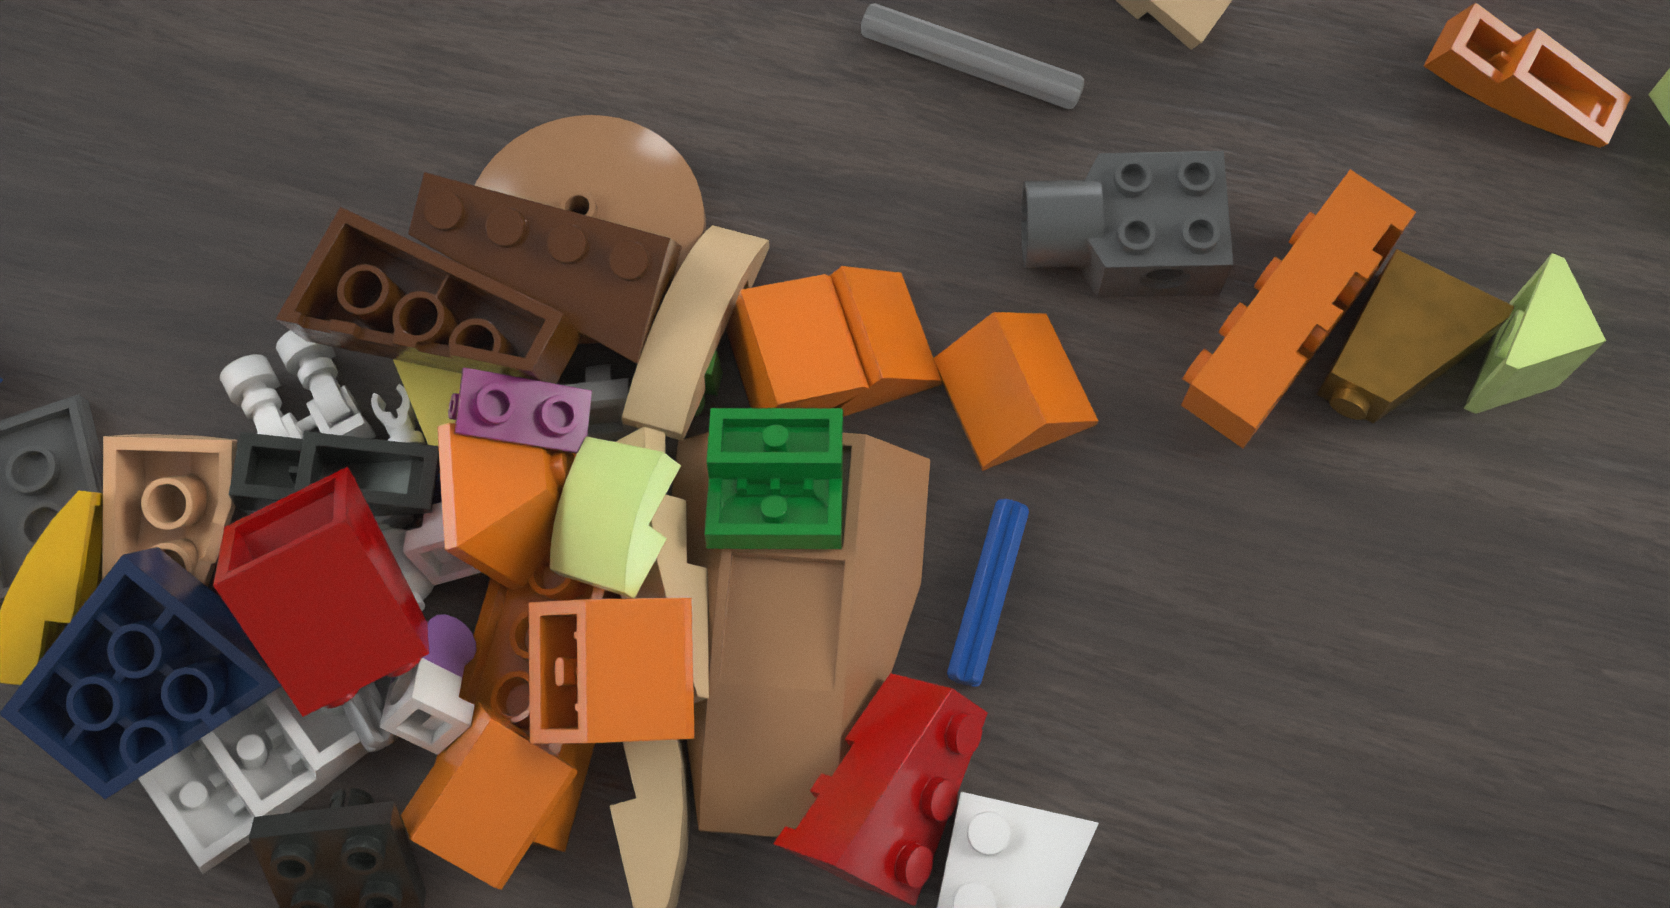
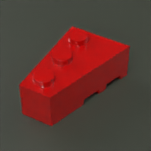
[773,673,988,906]

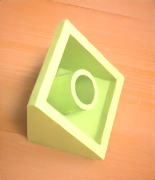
[1464,253,1606,414]

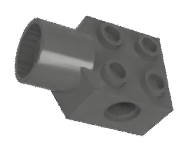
[1021,151,1233,297]

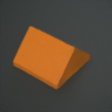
[829,266,942,417]
[726,274,870,408]
[933,312,1098,471]
[401,700,579,890]

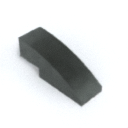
[229,431,439,516]

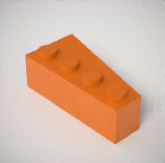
[1181,169,1416,448]

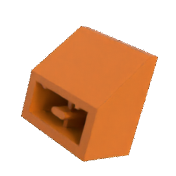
[529,598,694,744]

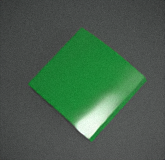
[704,408,843,549]

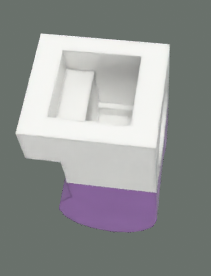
[379,614,476,755]

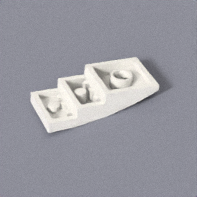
[138,676,391,874]

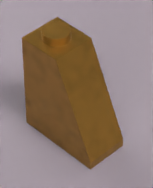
[1316,249,1515,424]

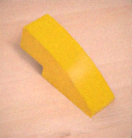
[0,490,103,685]

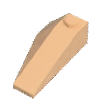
[102,434,237,587]

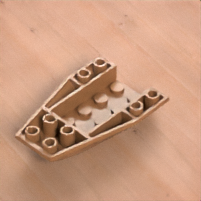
[672,432,930,838]

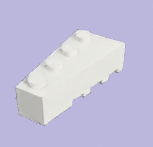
[936,792,1099,908]

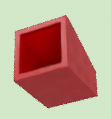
[213,467,429,717]

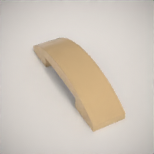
[622,225,770,441]

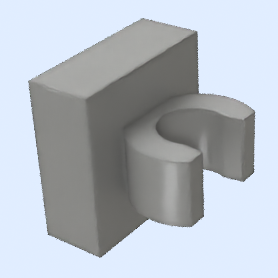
[565,364,638,441]

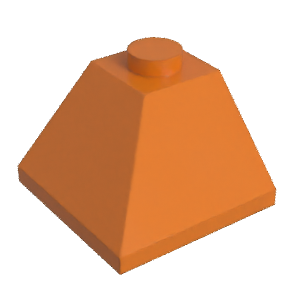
[437,423,575,590]

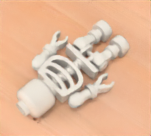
[220,330,437,611]

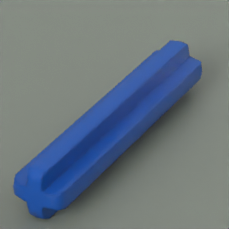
[947,499,1029,687]

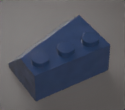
[0,547,281,799]

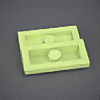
[550,436,681,599]

